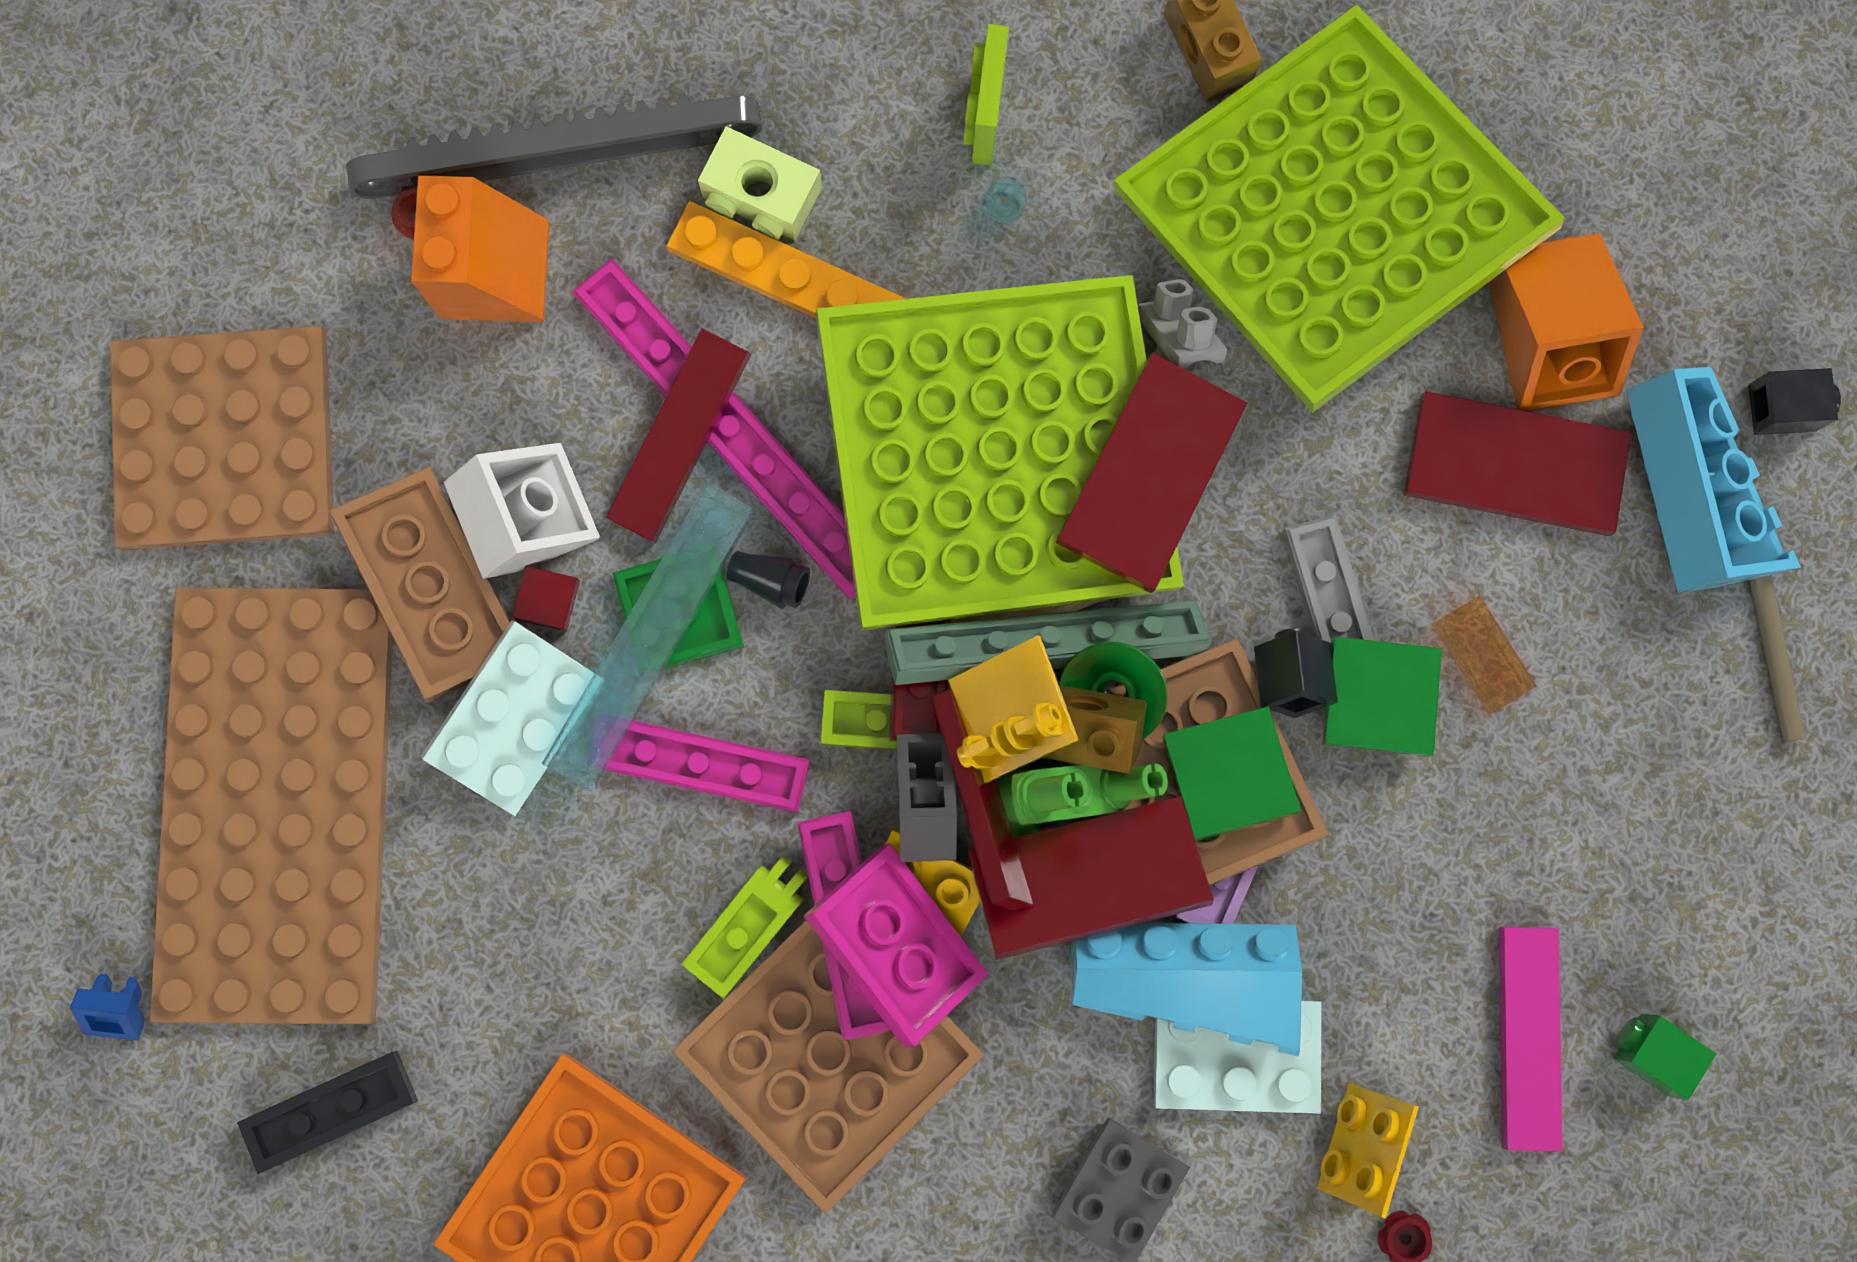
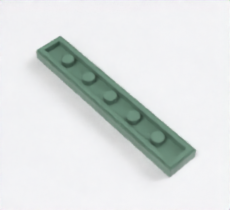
[884,600,1211,685]

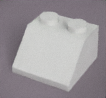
[443,443,600,579]

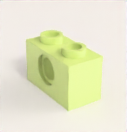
[698,126,822,241]

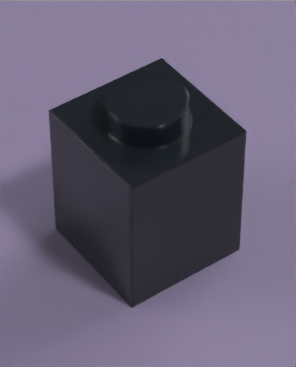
[1748,368,1841,435]
[1254,628,1338,718]

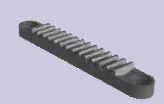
[346,94,762,199]

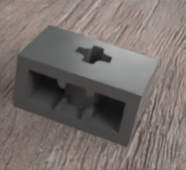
[897,733,957,862]

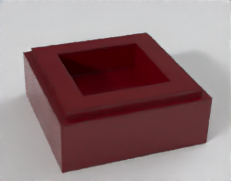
[512,566,580,632]

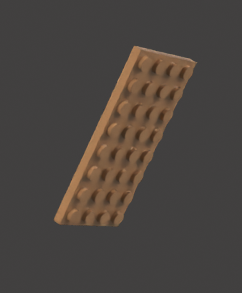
[150,588,393,1024]

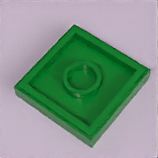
[612,544,744,676]
[1322,636,1442,757]
[1162,706,1301,841]

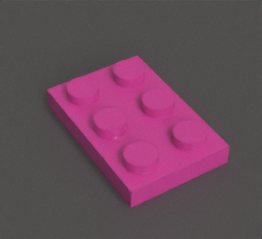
[804,844,989,1048]

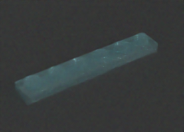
[541,483,755,792]

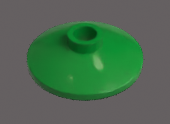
[1059,642,1168,740]

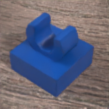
[70,973,145,1041]

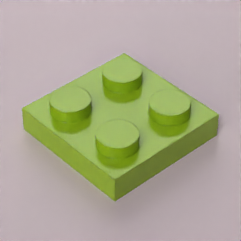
[963,24,1009,166]

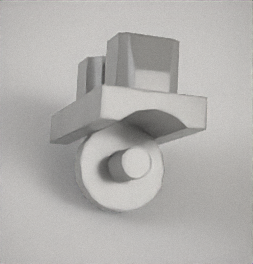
[1138,279,1227,372]

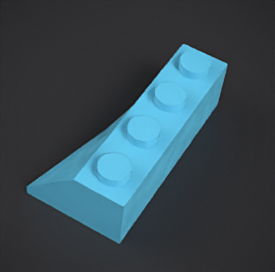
[1626,367,1801,593]
[1070,923,1302,1056]

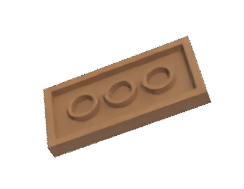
[330,467,510,704]

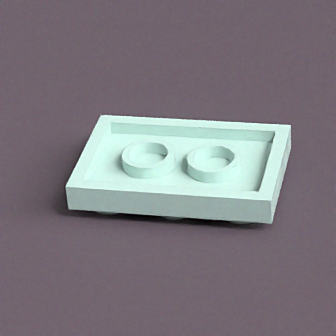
[420,620,605,816]
[1153,1001,1321,1114]

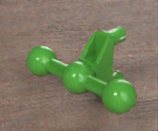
[996,763,1168,838]

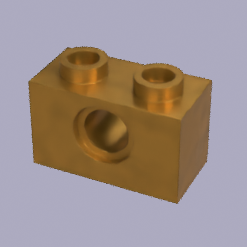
[1164,0,1262,103]
[1043,685,1147,774]

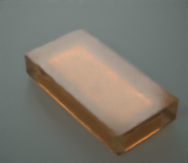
[1431,595,1537,714]

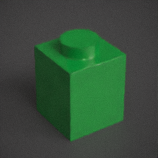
[1613,1013,1717,1101]

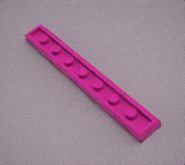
[572,258,856,601]

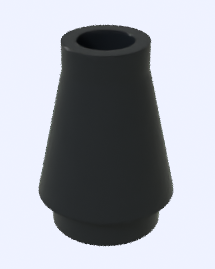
[727,550,810,609]

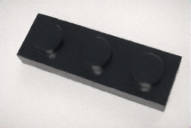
[237,1050,418,1174]

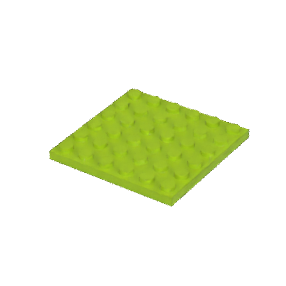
[1114,5,1565,413]
[816,275,1184,631]

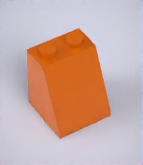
[411,176,550,322]
[1489,233,1644,411]

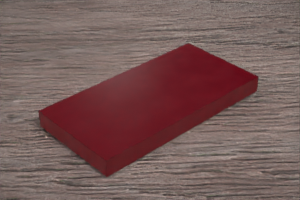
[1055,353,1247,593]
[1404,391,1632,537]
[968,796,1214,960]

